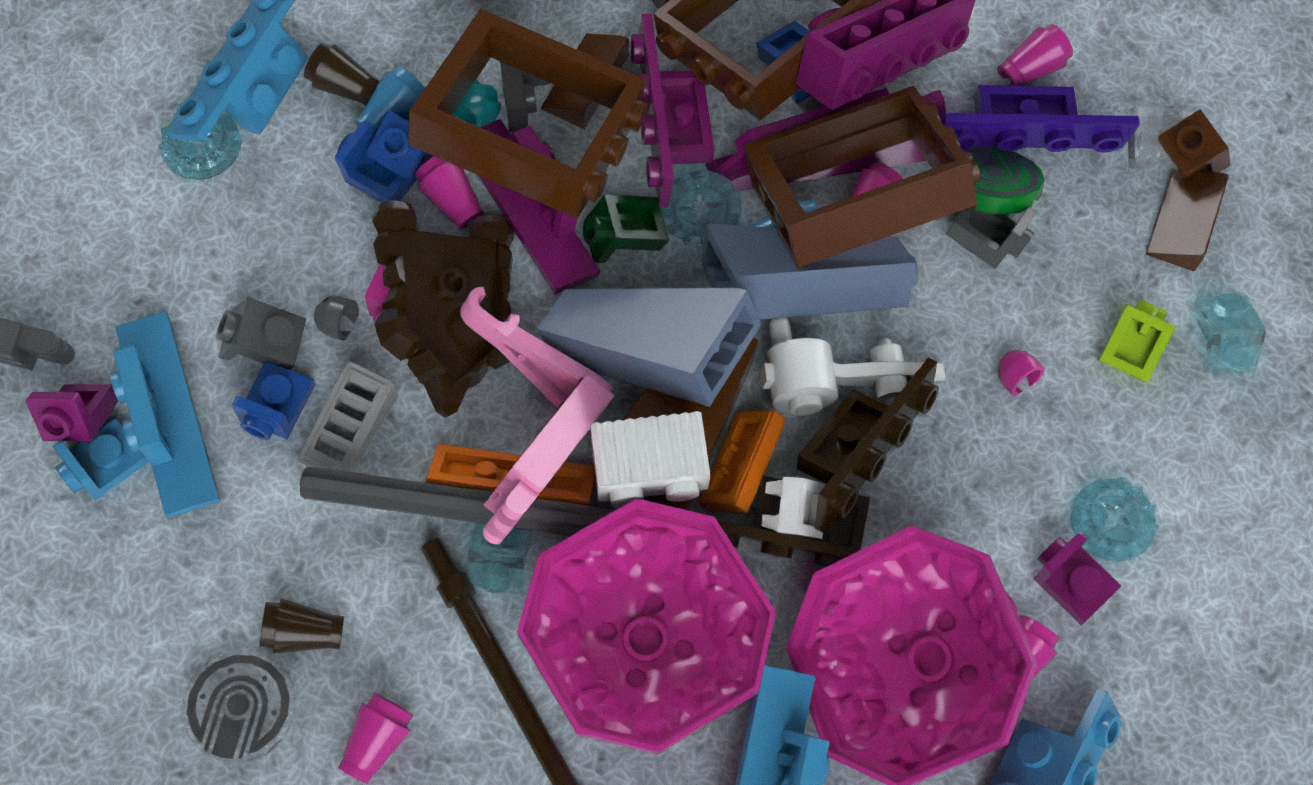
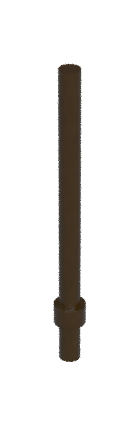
[421,538,578,785]

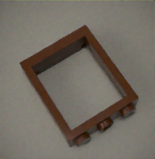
[653,0,881,121]
[408,8,649,219]
[742,86,980,268]

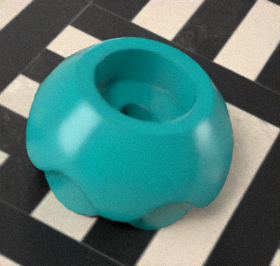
[452,79,501,127]

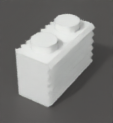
[591,411,710,508]

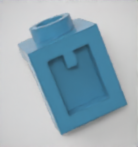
[52,418,149,500]

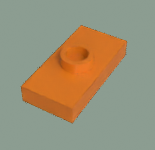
[699,410,786,514]

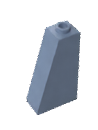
[702,224,918,319]
[537,288,762,407]

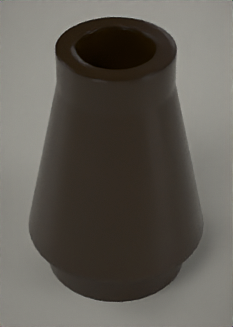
[304,43,381,106]
[260,598,344,654]

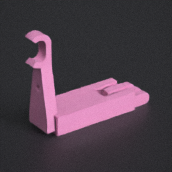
[460,287,615,544]

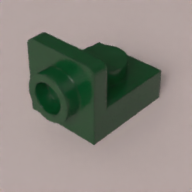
[583,194,669,263]

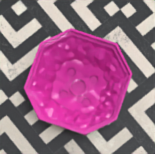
[517,498,776,754]
[786,525,1037,785]

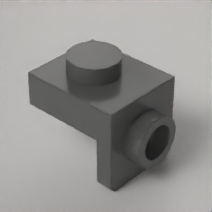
[946,206,1037,269]
[216,297,306,370]

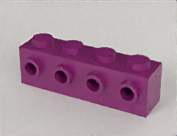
[796,0,976,110]

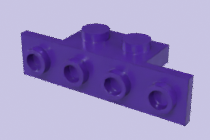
[941,85,1140,153]

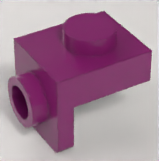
[26,384,119,442]

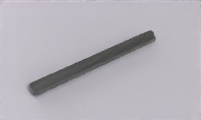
[299,466,617,536]

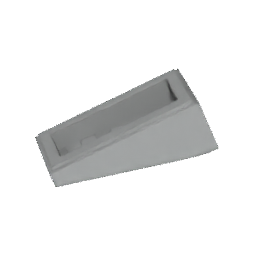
[297,361,398,472]

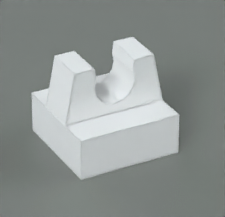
[761,476,826,539]

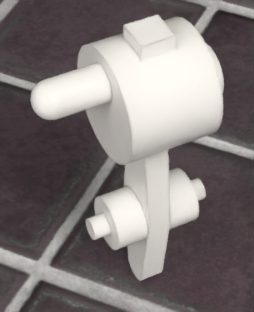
[760,317,946,416]

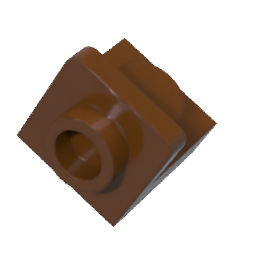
[1158,109,1231,177]

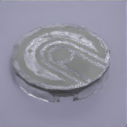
[181,650,298,764]

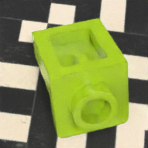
[1098,300,1176,383]

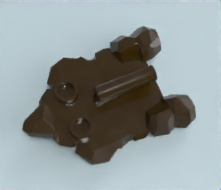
[372,200,514,418]

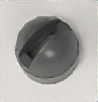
[314,296,359,340]

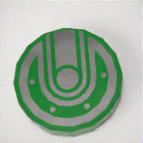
[963,147,1045,215]

